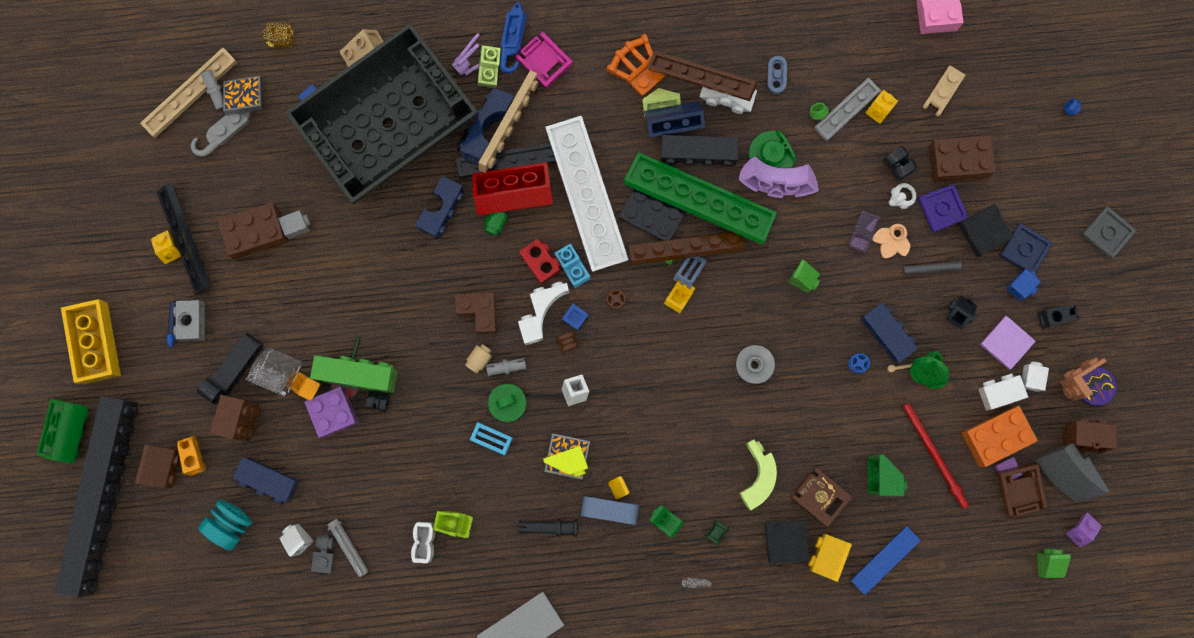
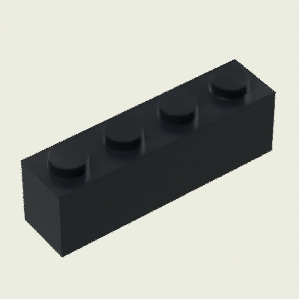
[661,135,738,167]

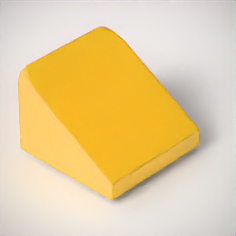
[608,476,629,499]

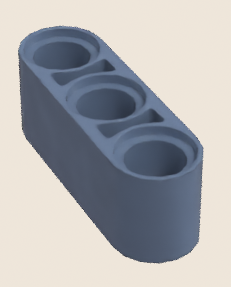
[580,496,639,525]

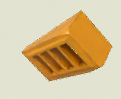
[290,372,320,400]

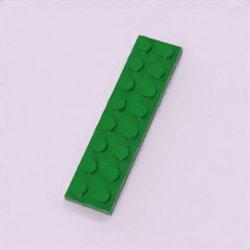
[623,152,777,245]

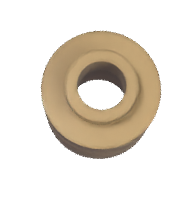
[465,344,492,374]

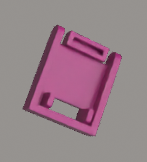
[515,32,573,89]

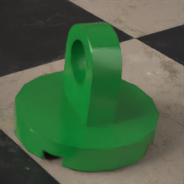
[910,351,950,389]
[488,384,527,422]

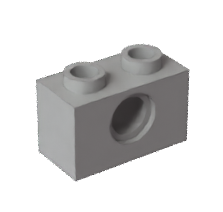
[173,300,205,341]

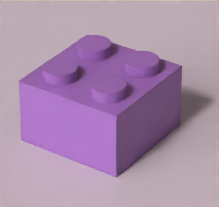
[305,387,359,438]

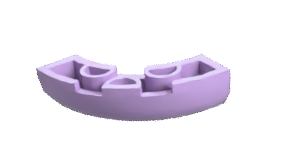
[739,156,819,198]

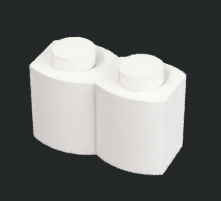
[411,522,436,563]

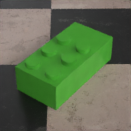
[310,355,398,394]

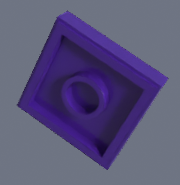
[917,184,969,233]

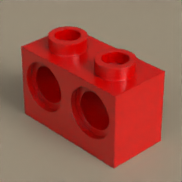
[519,239,561,285]

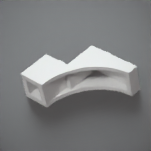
[518,282,569,345]

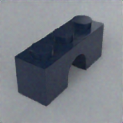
[415,176,465,239]

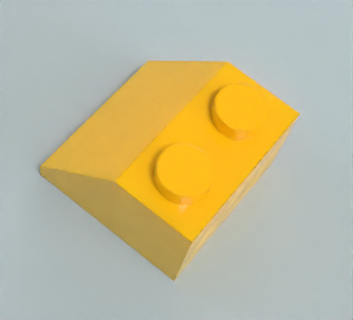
[808,534,852,582]

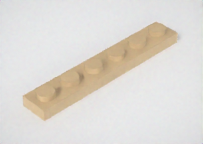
[140,48,238,138]
[479,70,538,173]

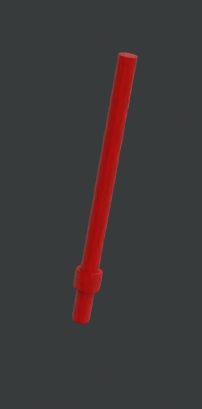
[902,403,969,509]

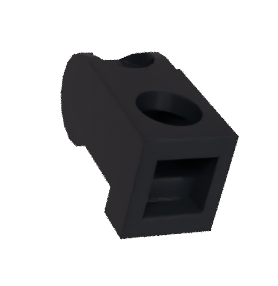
[1037,305,1080,329]

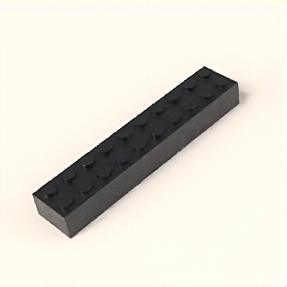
[54,396,138,597]

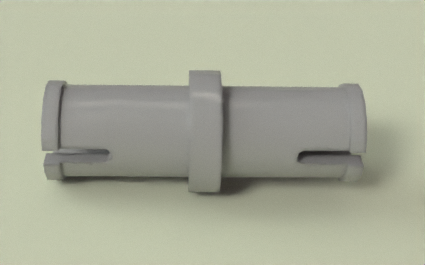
[200,69,223,109]
[486,358,526,376]

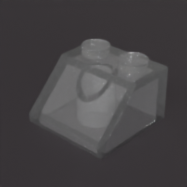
[246,347,303,397]

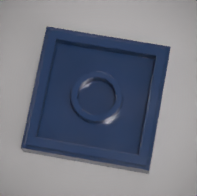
[999,223,1053,273]

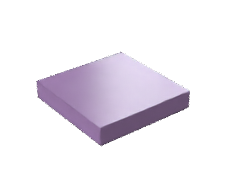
[979,316,1036,370]

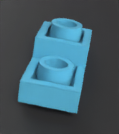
[554,243,591,288]

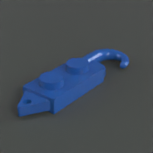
[499,1,527,74]

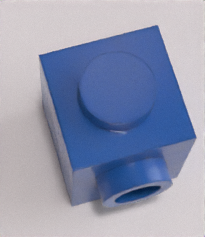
[1005,269,1041,301]

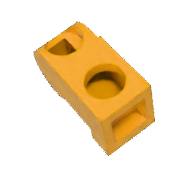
[177,436,207,476]

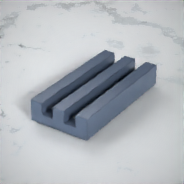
[673,256,707,289]

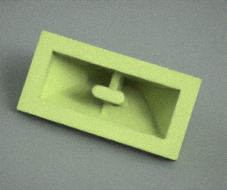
[642,88,681,117]

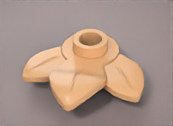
[872,224,910,259]

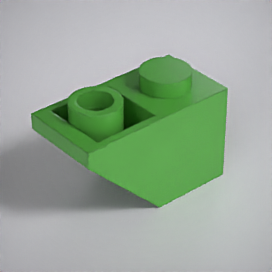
[1037,549,1071,578]

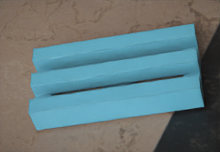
[470,422,513,455]

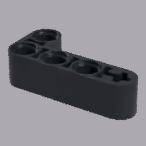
[196,333,264,405]

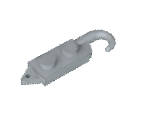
[191,111,252,157]

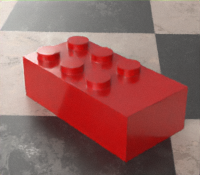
[472,162,553,215]

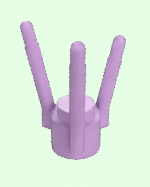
[451,33,480,76]

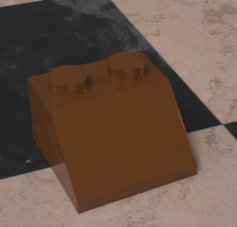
[135,444,181,488]

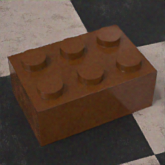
[929,135,996,182]
[218,202,289,259]
[210,395,261,442]

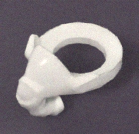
[889,183,916,209]

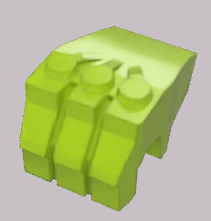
[433,511,473,538]

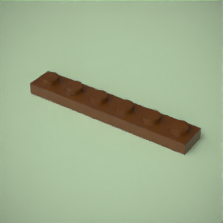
[647,51,758,101]
[628,232,745,265]

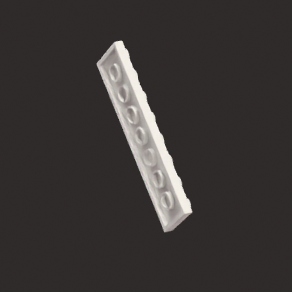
[545,116,628,272]

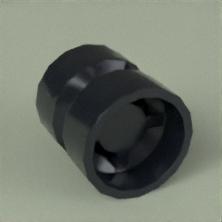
[883,146,918,182]

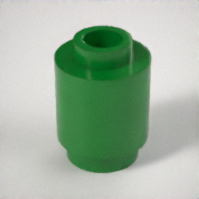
[483,211,508,236]

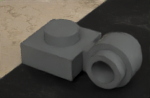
[311,534,335,574]

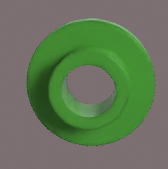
[810,103,829,120]

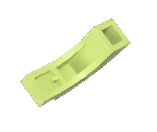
[739,439,777,510]

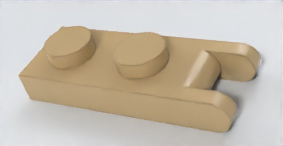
[922,65,965,117]

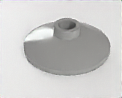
[736,345,775,384]

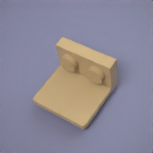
[340,29,383,67]

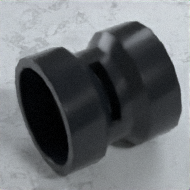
[366,390,390,412]

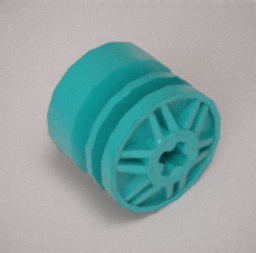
[198,499,253,551]

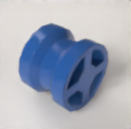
[848,353,870,374]

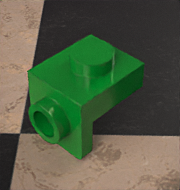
[650,505,684,538]

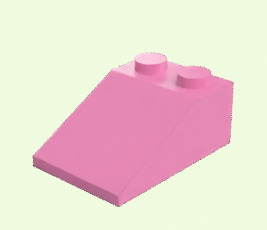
[916,0,964,34]

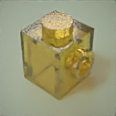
[262,22,293,48]

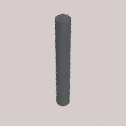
[903,262,962,274]

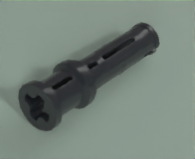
[518,519,578,537]

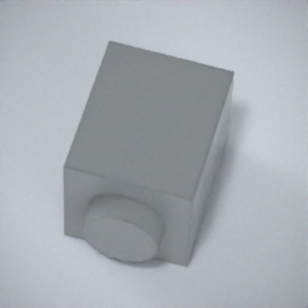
[278,210,311,239]

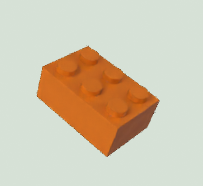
[961,406,1038,467]

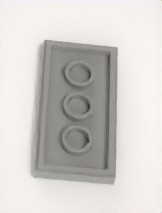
[477,592,564,638]

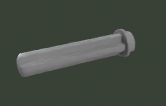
[327,519,368,577]

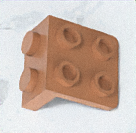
[1059,357,1106,401]

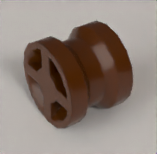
[606,289,626,310]
[556,332,579,353]

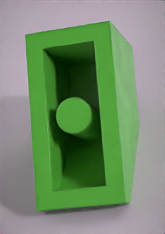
[788,260,820,293]

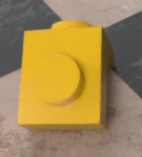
[866,90,898,123]
[151,230,181,264]
[664,280,695,313]

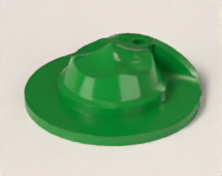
[749,131,796,168]

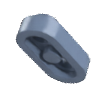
[767,56,787,94]

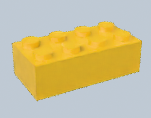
[61,299,121,385]

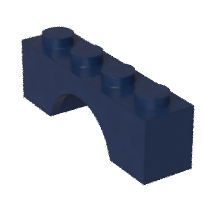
[459,88,514,165]

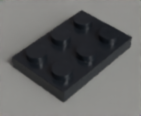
[618,189,686,241]

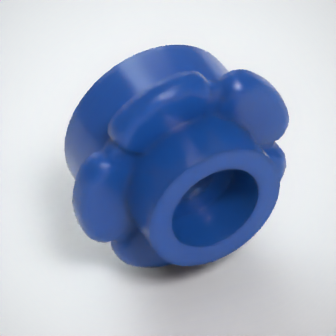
[1063,98,1081,116]

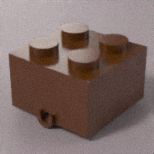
[1063,419,1117,454]

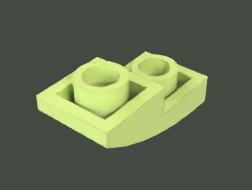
[477,45,500,88]

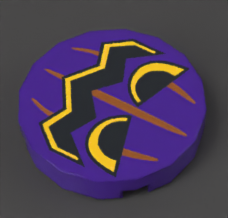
[1081,367,1117,406]

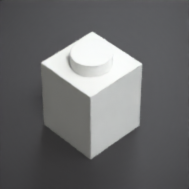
[1021,362,1049,392]
[561,375,589,406]

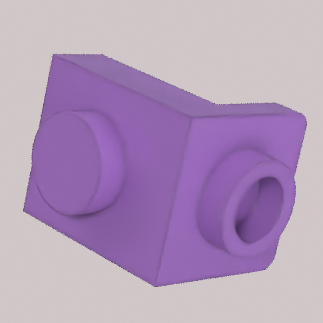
[1066,512,1102,547]

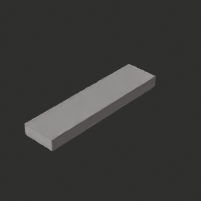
[814,77,881,142]

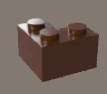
[455,293,497,335]

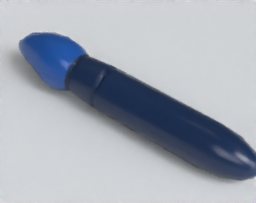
[166,301,176,347]

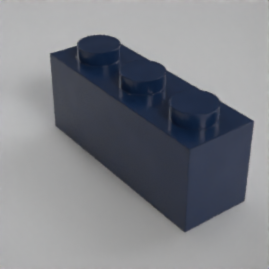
[644,101,705,138]
[860,303,918,364]
[233,457,300,504]

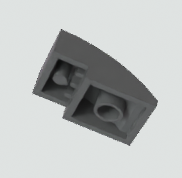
[1036,443,1109,503]

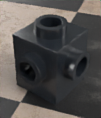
[946,295,977,330]

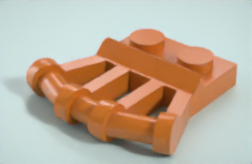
[606,34,666,98]

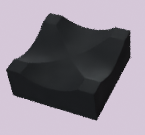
[958,204,1014,257]
[765,520,810,564]

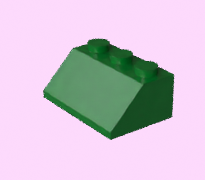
[36,399,88,464]
[867,455,907,496]

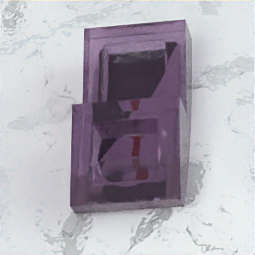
[848,210,880,253]

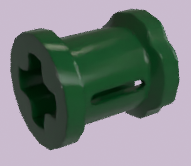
[704,520,729,546]

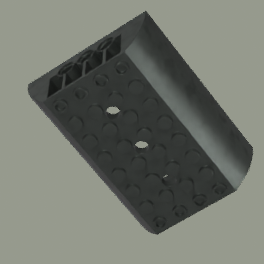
[285,23,478,205]

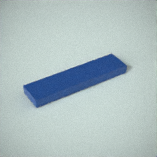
[850,526,921,595]

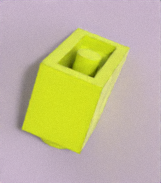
[543,446,588,477]

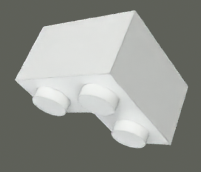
[700,87,757,114]

